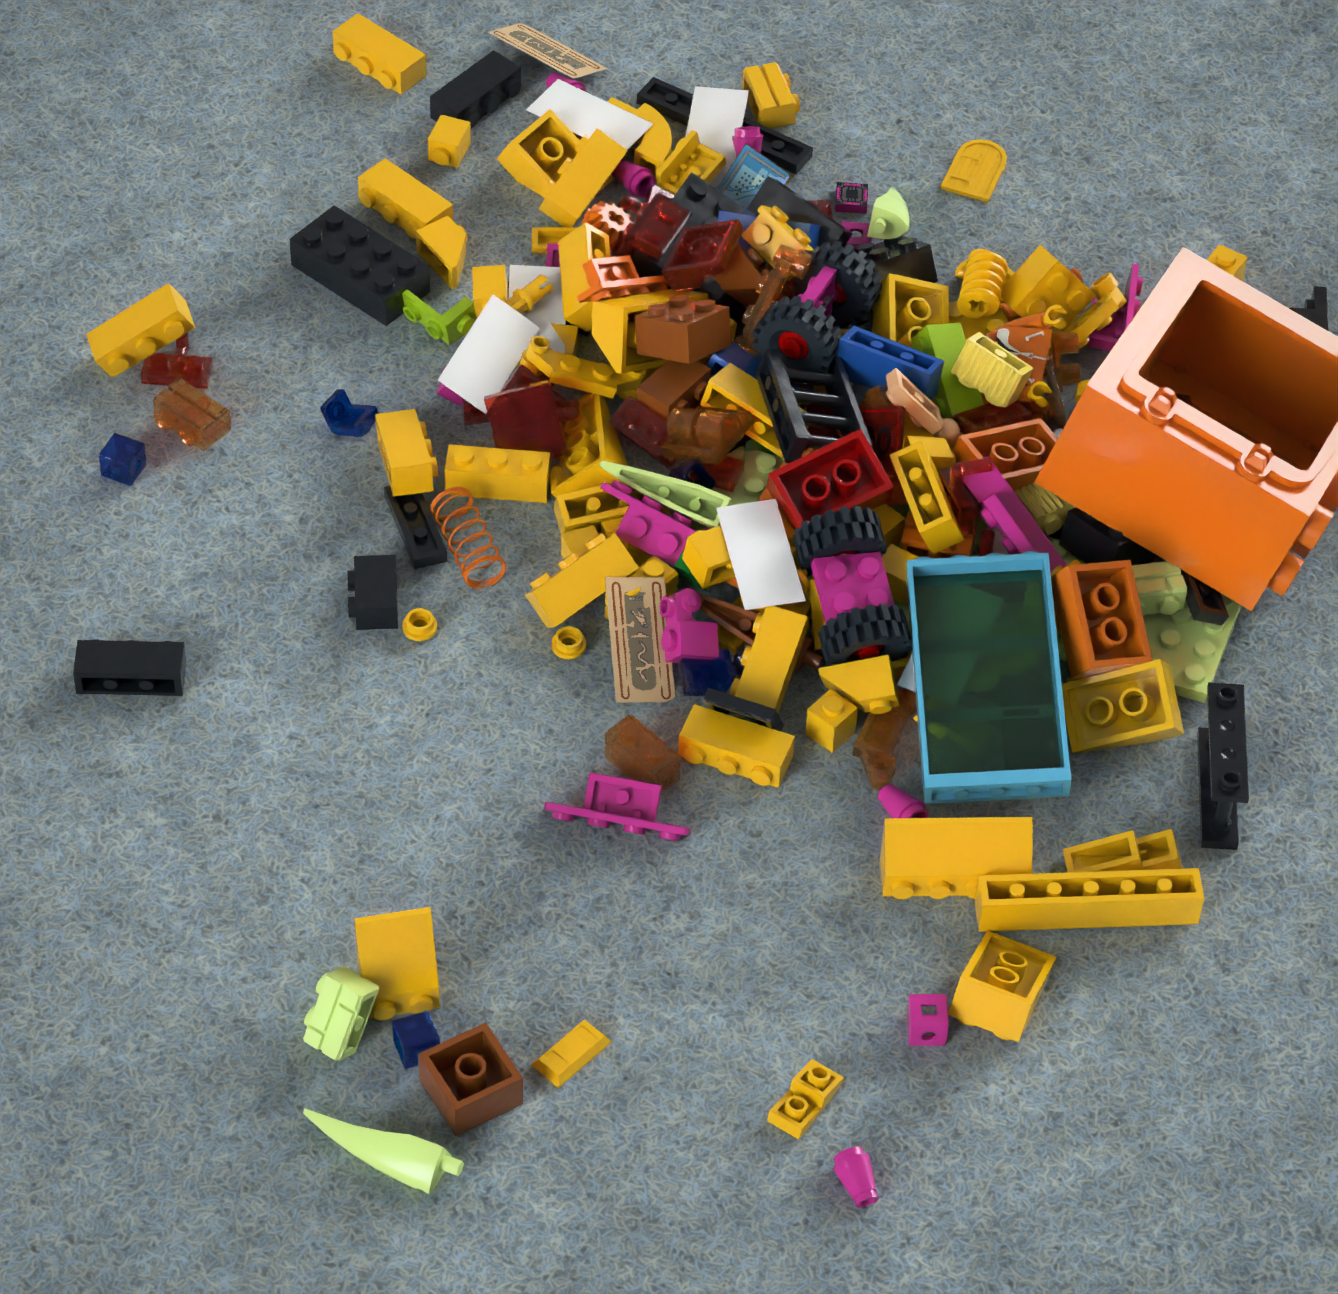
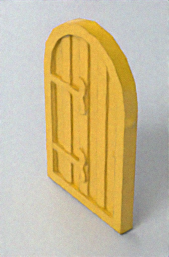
[940,139,1007,202]

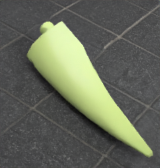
[867,187,910,239]
[599,460,732,528]
[303,1108,464,1194]

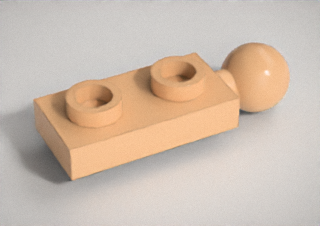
[886,368,960,445]

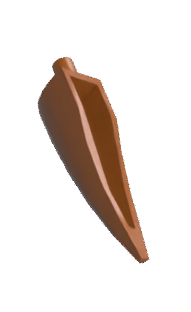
[698,593,824,671]

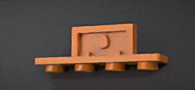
[577,255,677,303]

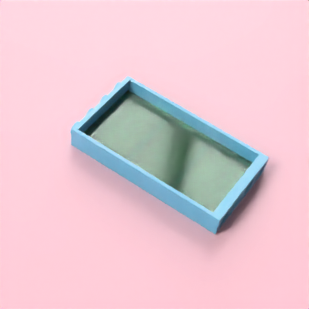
[906,551,1071,804]

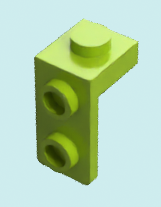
[402,290,477,345]

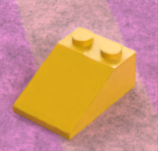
[497,109,615,194]
[1062,659,1185,753]
[354,907,440,1020]
[948,930,1057,1042]

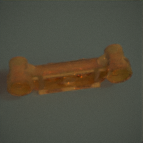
[734,244,813,361]
[852,688,930,791]

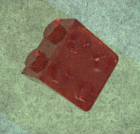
[615,194,690,260]

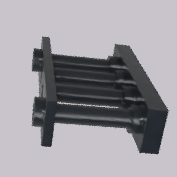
[755,348,873,463]
[1197,682,1249,850]

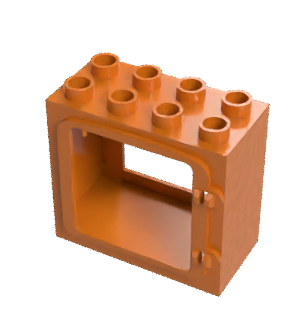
[1034,247,1338,611]

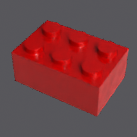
[766,429,894,530]

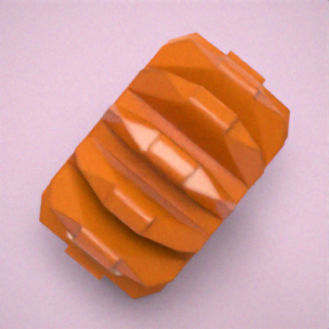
[581,201,637,256]

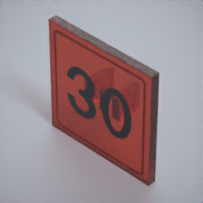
[859,406,906,475]

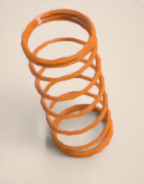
[431,487,506,589]

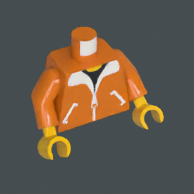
[993,305,1067,407]

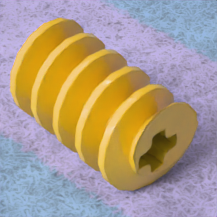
[957,249,1008,319]

